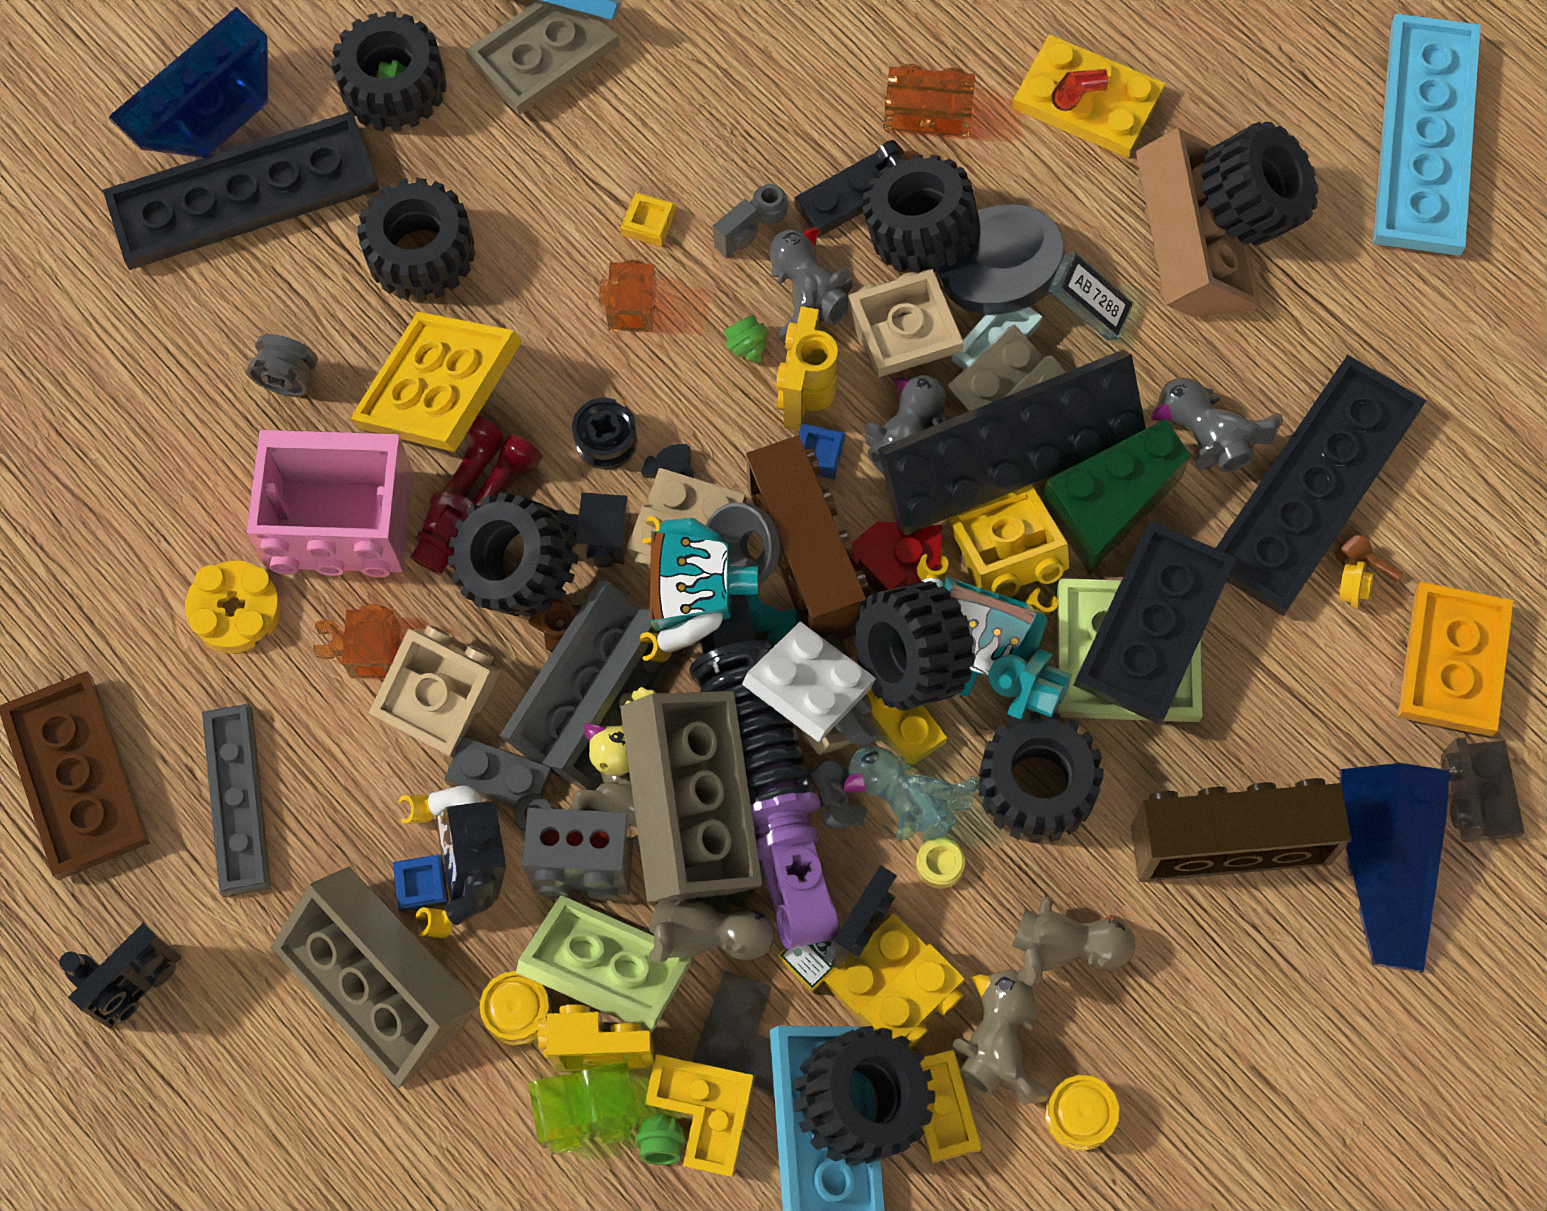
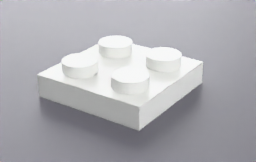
[742,622,876,742]

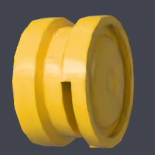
[479,971,553,1047]
[1045,1075,1119,1152]

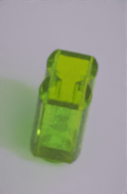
[528,1062,641,1154]

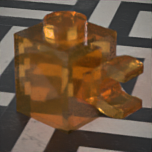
[313,604,401,678]

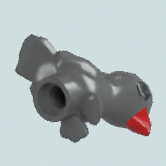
[770,228,853,342]

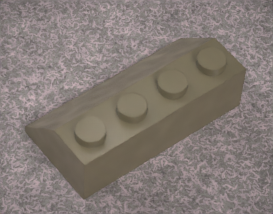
[270,866,478,1089]

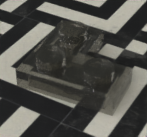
[692,971,774,1096]

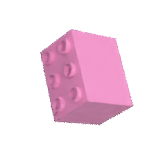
[246,430,414,577]

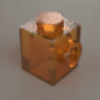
[599,260,657,332]

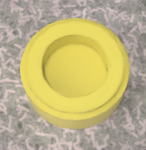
[916,838,965,889]

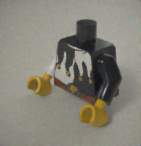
[398,786,506,939]

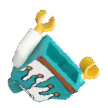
[640,516,759,662]
[917,554,1058,696]

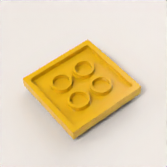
[350,311,523,452]

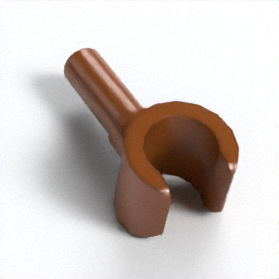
[1335,535,1403,582]

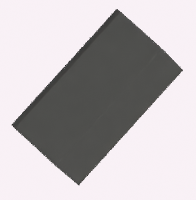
[499,581,684,790]

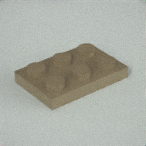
[465,0,619,115]

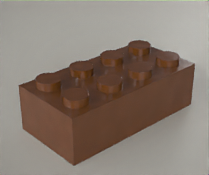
[746,435,871,639]

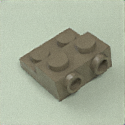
[948,324,1066,411]

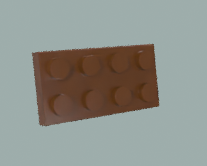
[0,671,150,881]

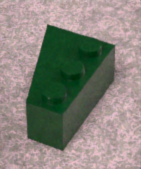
[1042,419,1191,576]

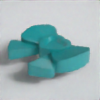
[746,595,801,645]

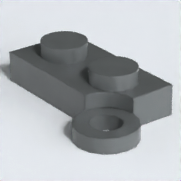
[444,737,552,832]

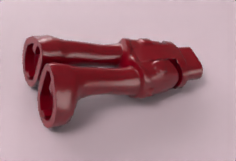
[410,415,543,576]

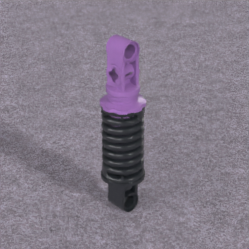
[689,595,838,949]

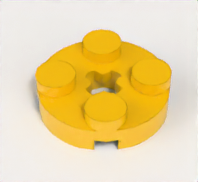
[185,560,281,653]

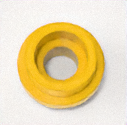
[1340,561,1374,608]

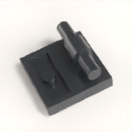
[60,923,182,1029]

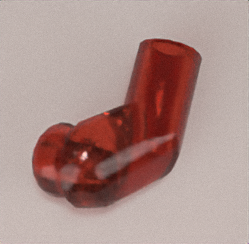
[1051,69,1108,112]

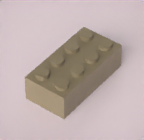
[620,691,763,902]

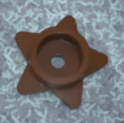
[528,598,583,652]

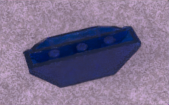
[108,7,268,158]

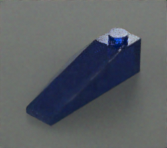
[1339,763,1450,973]

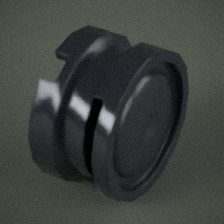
[572,397,638,470]

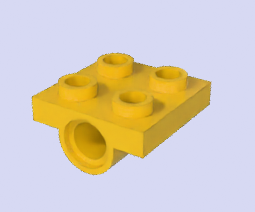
[776,306,838,430]

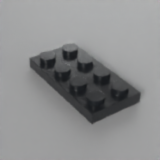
[1073,520,1237,725]

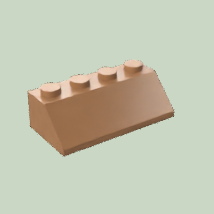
[1136,128,1261,317]

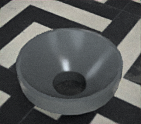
[706,503,780,584]

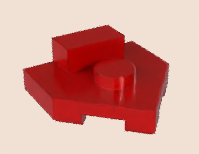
[849,521,942,592]

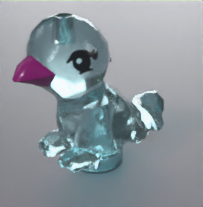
[844,746,979,842]

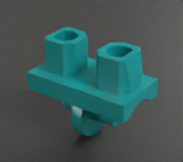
[988,649,1072,719]

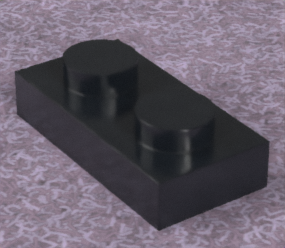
[823,865,897,970]

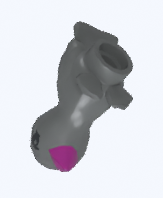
[865,375,947,475]
[1151,378,1283,472]

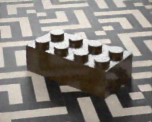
[1131,778,1352,882]

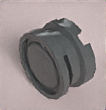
[246,334,318,396]

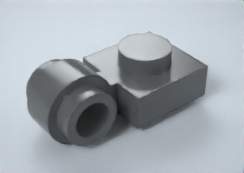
[713,184,788,258]

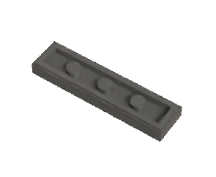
[202,704,271,897]

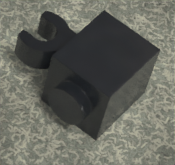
[556,492,631,568]

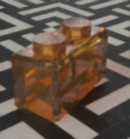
[884,64,975,137]

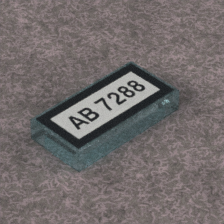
[1048,252,1134,341]

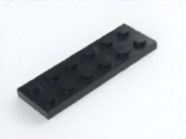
[103,111,380,270]
[878,350,1146,536]
[1216,354,1426,617]

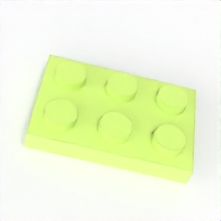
[516,896,693,1033]

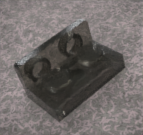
[1440,737,1525,843]

